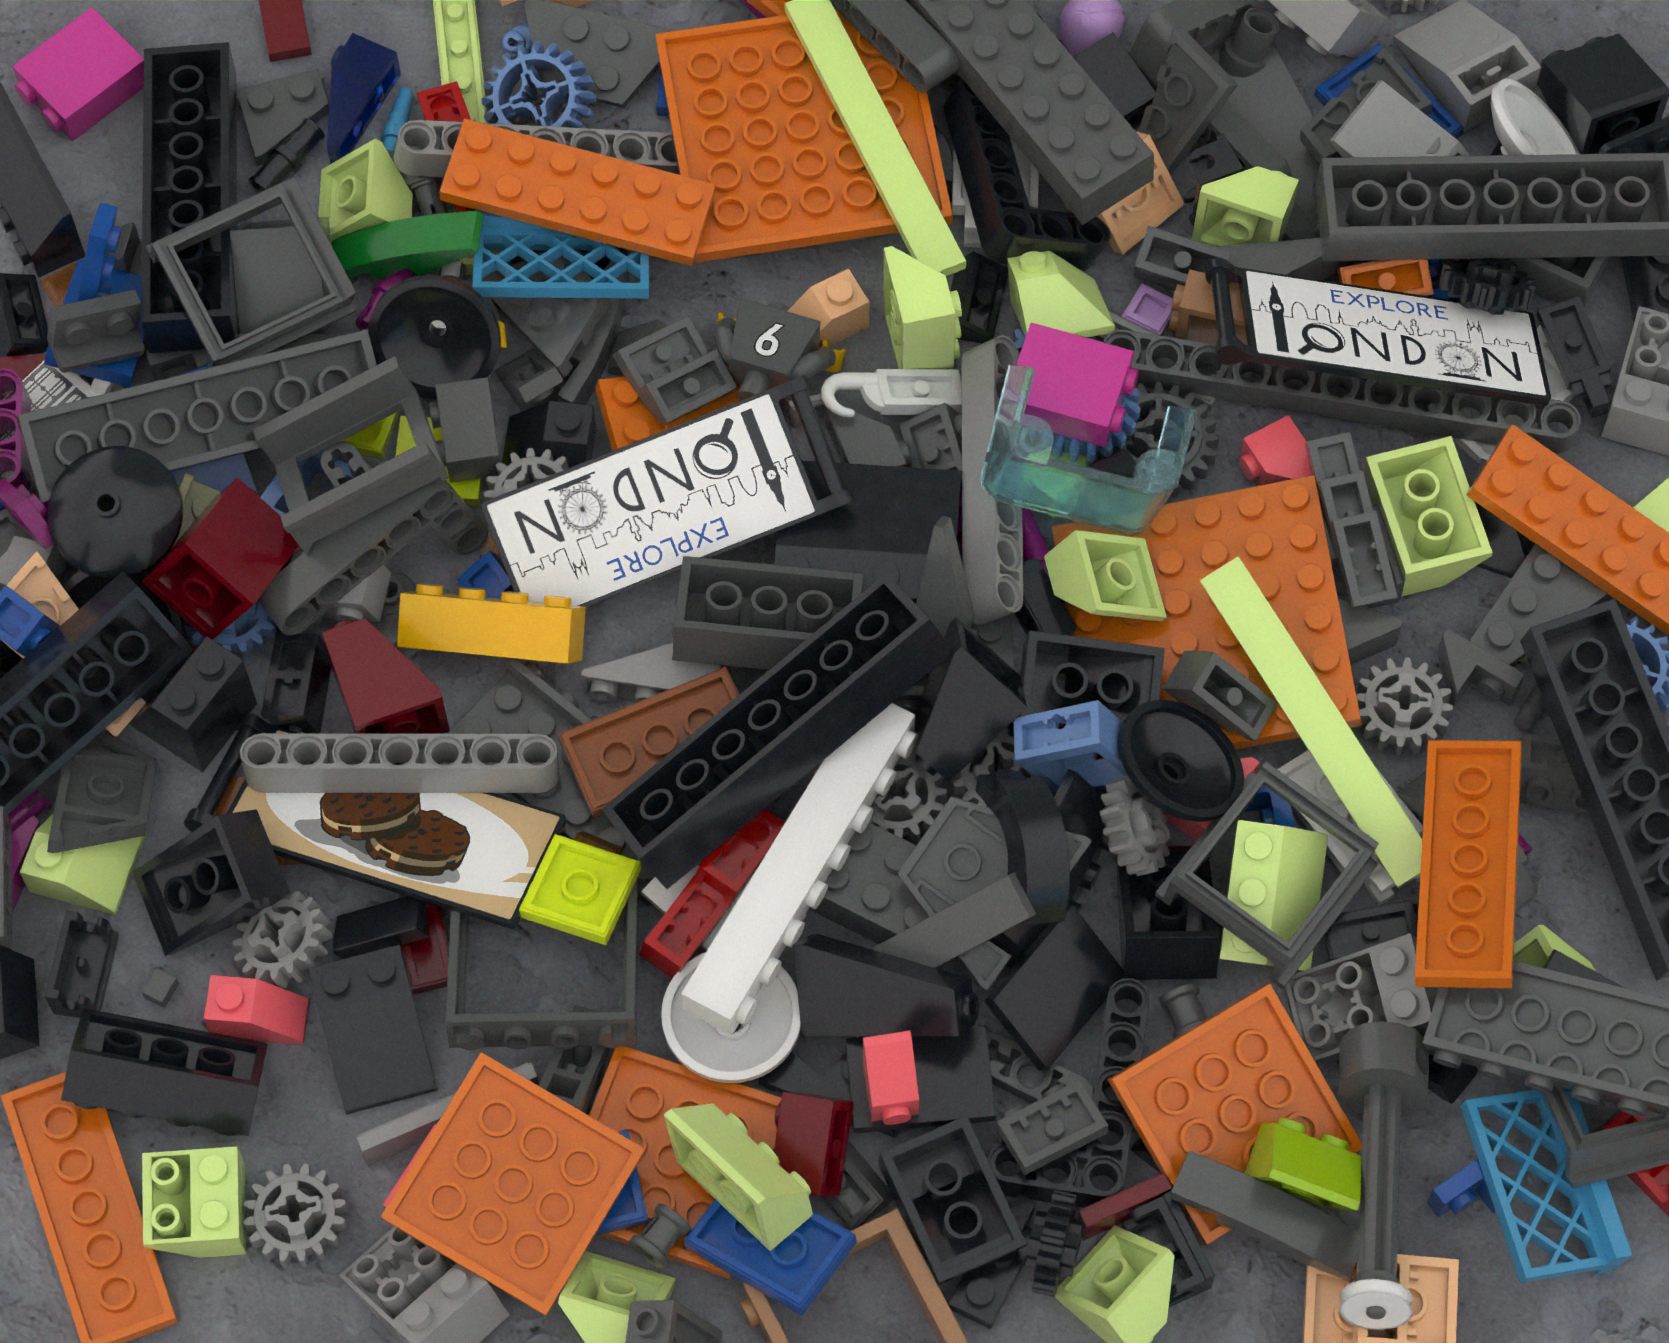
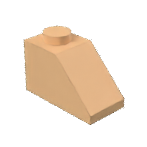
[787,268,870,348]

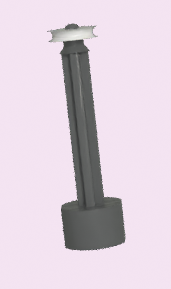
[1338,1021,1429,1330]

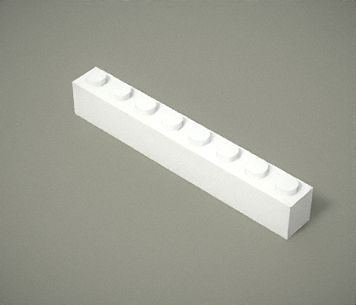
[681,703,919,1036]

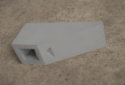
[581,643,726,703]

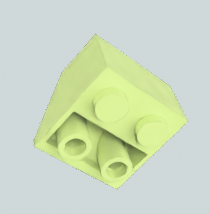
[142,1146,247,1258]

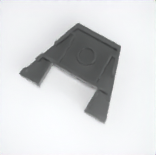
[898,797,1092,991]

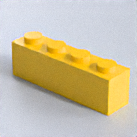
[397,583,586,663]

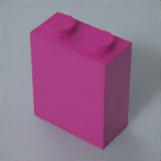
[12,7,144,142]
[1004,322,1139,448]

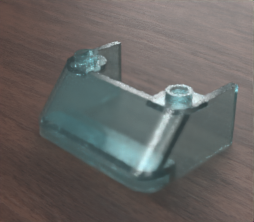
[980,365,1197,535]

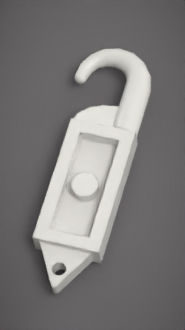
[821,369,962,418]

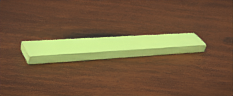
[433,0,502,276]
[785,0,966,276]
[1200,556,1422,889]

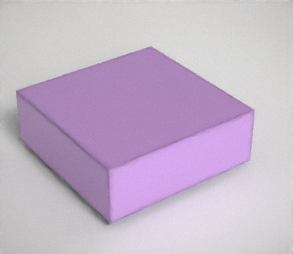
[1121,284,1173,336]

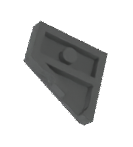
[236,69,330,166]

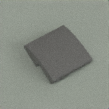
[612,316,738,425]

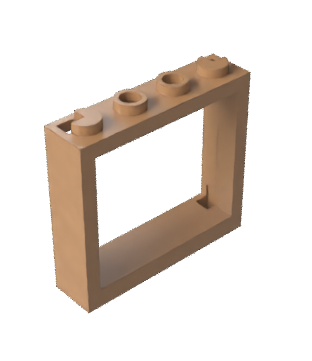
[739,1209,968,1343]

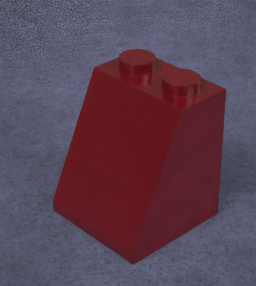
[142,477,299,640]
[322,618,450,734]

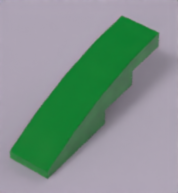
[331,211,484,280]

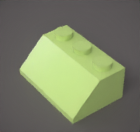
[883,246,962,369]
[1364,436,1493,596]
[1218,820,1328,971]
[664,1103,813,1251]

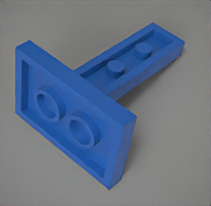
[44,203,146,388]

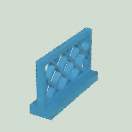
[472,210,649,299]
[1460,1089,1633,1283]

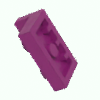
[0,479,55,549]

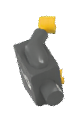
[713,298,847,401]

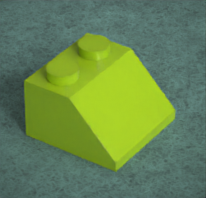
[1244,1117,1362,1211]

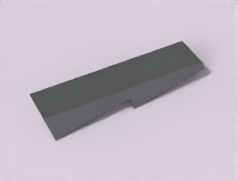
[871,872,1036,968]

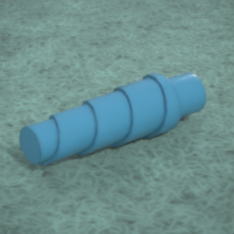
[381,87,413,151]

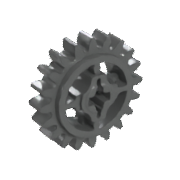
[1098,381,1219,499]

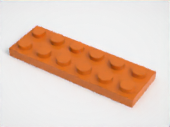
[439,118,716,266]
[1466,424,1669,636]
[1415,740,1522,988]
[1,1072,178,1343]

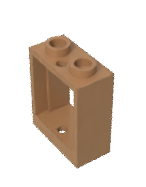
[1169,269,1248,345]

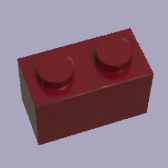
[772,1092,854,1196]

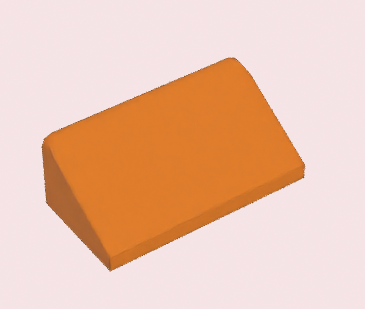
[1337,259,1434,296]

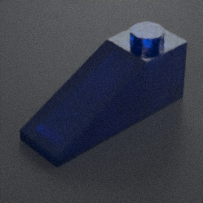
[327,33,401,164]

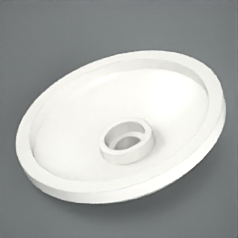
[1490,79,1580,155]
[661,952,801,1083]

